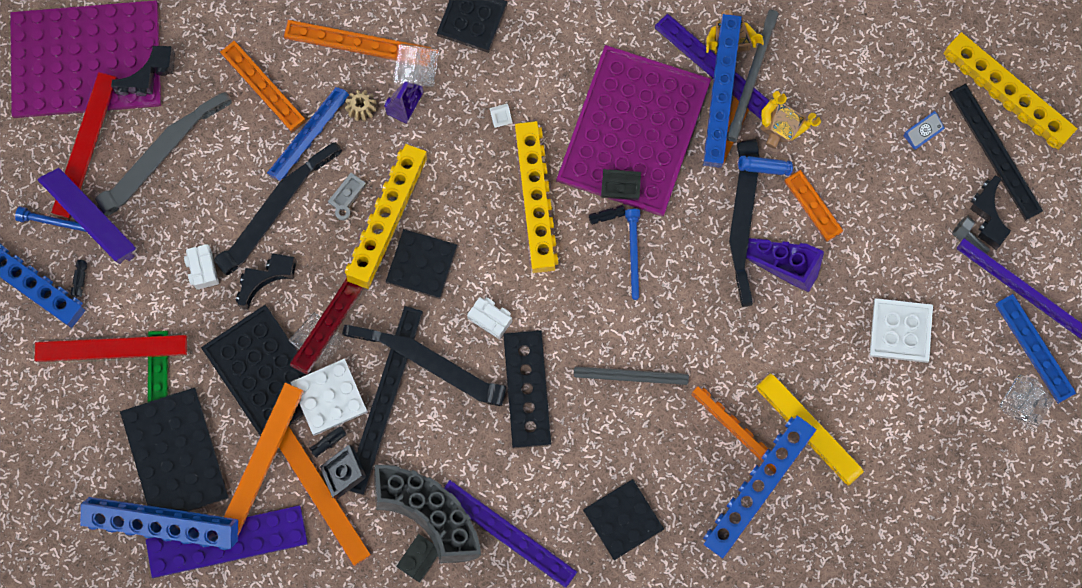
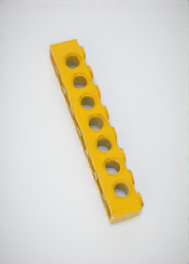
[943,32,1078,150]
[515,121,558,273]
[345,144,427,289]

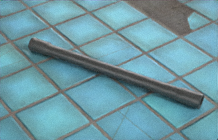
[727,10,779,142]

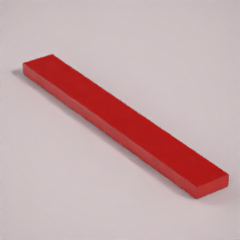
[51,72,118,219]
[34,335,187,362]

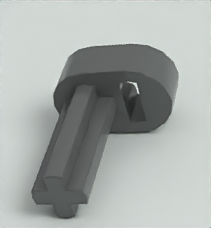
[952,215,990,254]

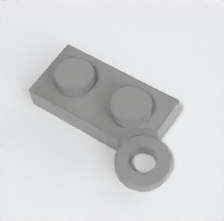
[328,173,366,221]

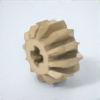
[345,90,377,122]

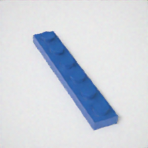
[267,87,349,181]
[995,294,1076,404]

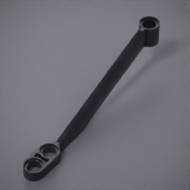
[729,138,759,308]
[214,142,342,276]
[342,325,506,406]

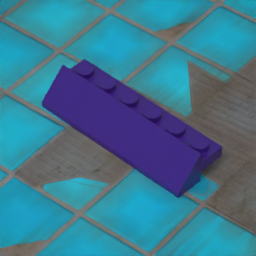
[37,168,137,264]

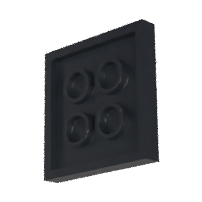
[437,0,508,53]
[386,229,458,299]
[583,479,664,561]

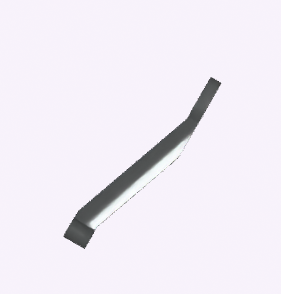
[95,92,232,216]

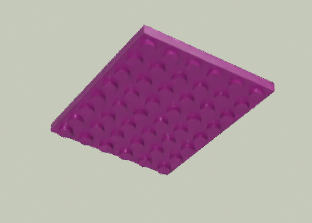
[10,0,161,118]
[556,45,711,217]

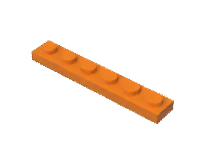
[220,41,306,133]
[691,386,776,474]

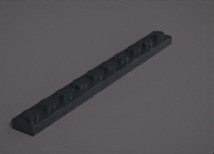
[349,306,423,496]

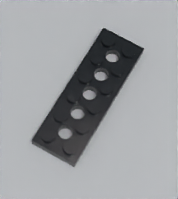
[503,330,551,449]

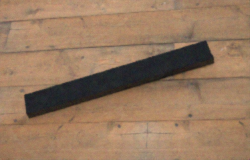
[949,84,1043,221]

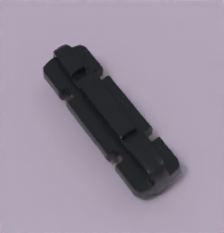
[589,205,625,225]
[70,260,87,297]

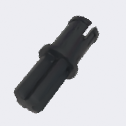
[309,426,346,458]

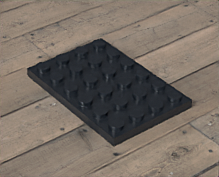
[201,305,312,436]
[120,387,229,512]

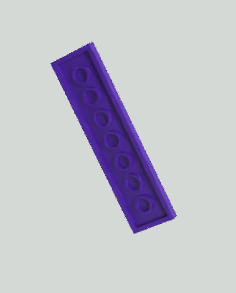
[145,506,308,579]

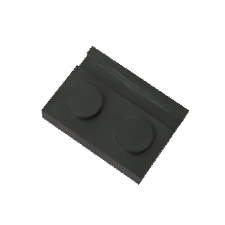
[601,169,641,201]
[396,534,438,583]

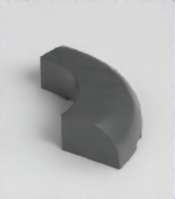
[374,465,481,564]

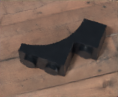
[111,46,175,96]
[970,175,1011,250]
[236,253,297,310]

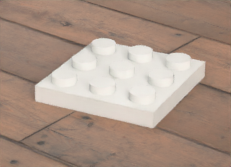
[870,299,933,363]
[291,359,367,436]

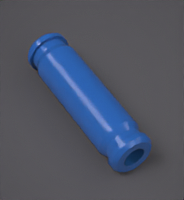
[738,156,793,176]

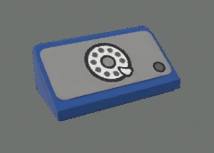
[903,111,945,150]

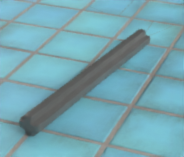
[574,366,689,385]

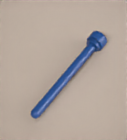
[15,206,86,232]
[625,209,640,300]

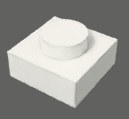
[489,104,512,128]

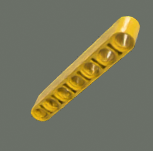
[756,373,864,486]

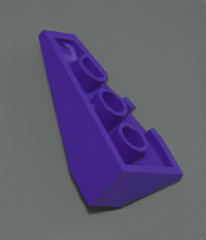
[384,81,424,124]
[746,238,824,292]

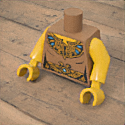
[706,10,764,55]
[761,91,821,149]

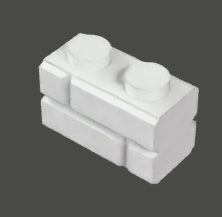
[184,244,219,289]
[467,297,512,340]

